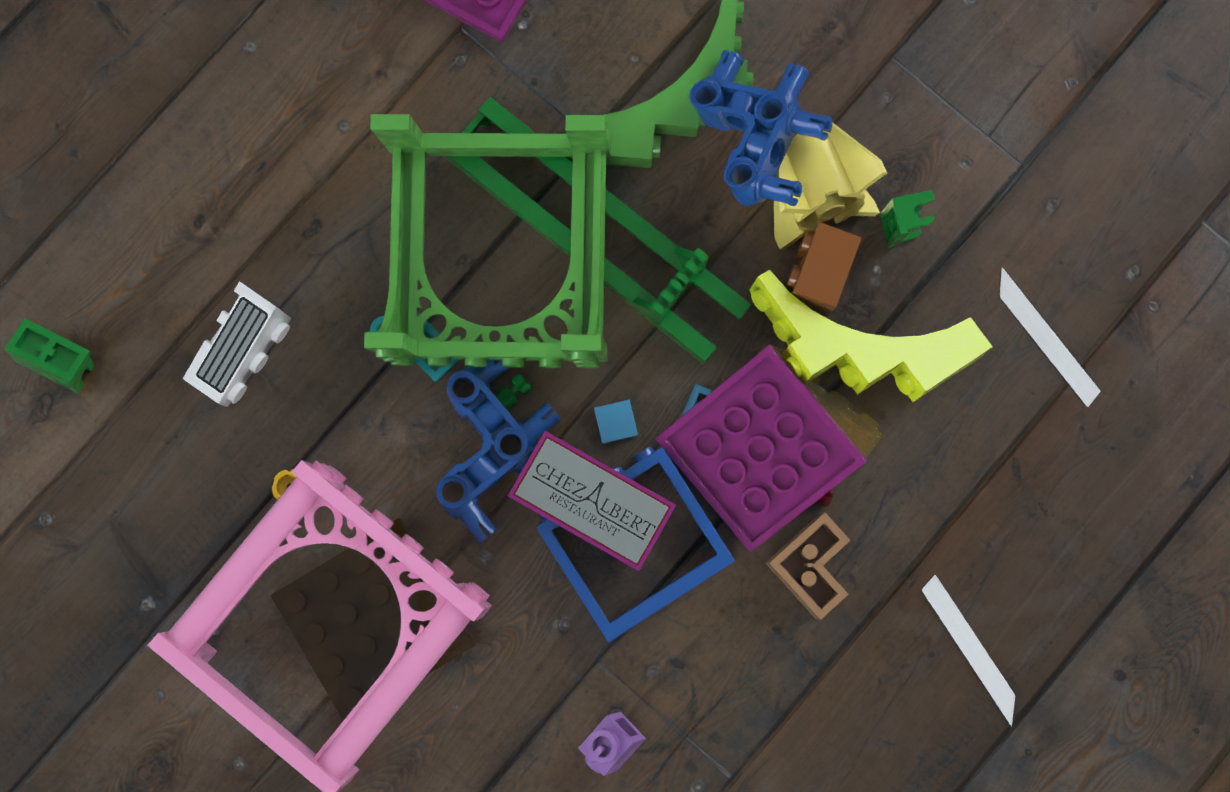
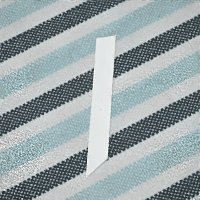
[1000,268,1101,407]
[922,575,1015,727]

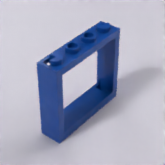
[536,446,735,642]

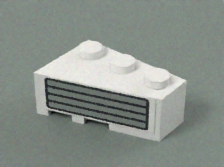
[183,281,291,407]

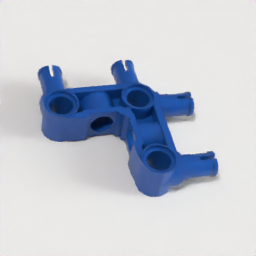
[689,50,832,206]
[436,360,561,544]

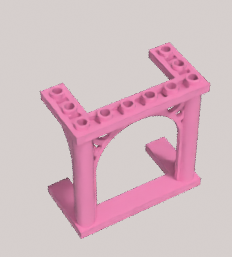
[147,460,492,792]

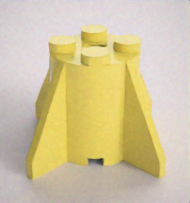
[774,122,887,250]

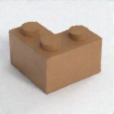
[765,512,851,620]

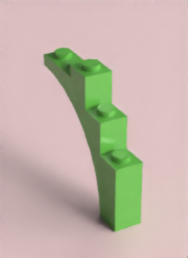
[567,0,753,168]

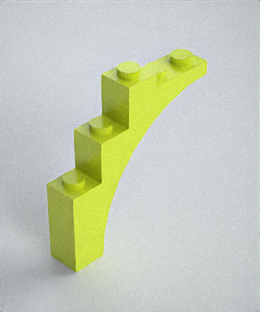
[749,270,993,402]

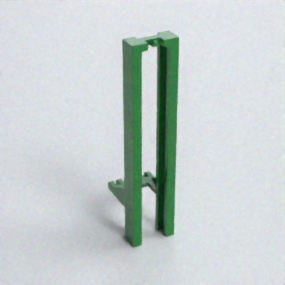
[445,97,751,365]

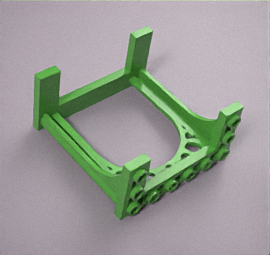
[364,114,611,368]

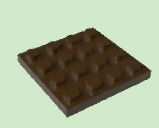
[270,518,475,721]

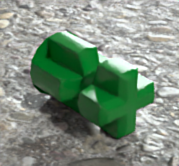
[495,374,531,411]

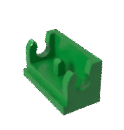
[879,190,935,249]
[4,318,94,394]

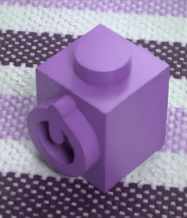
[578,712,646,776]

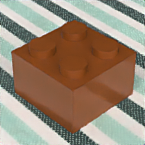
[784,222,862,318]

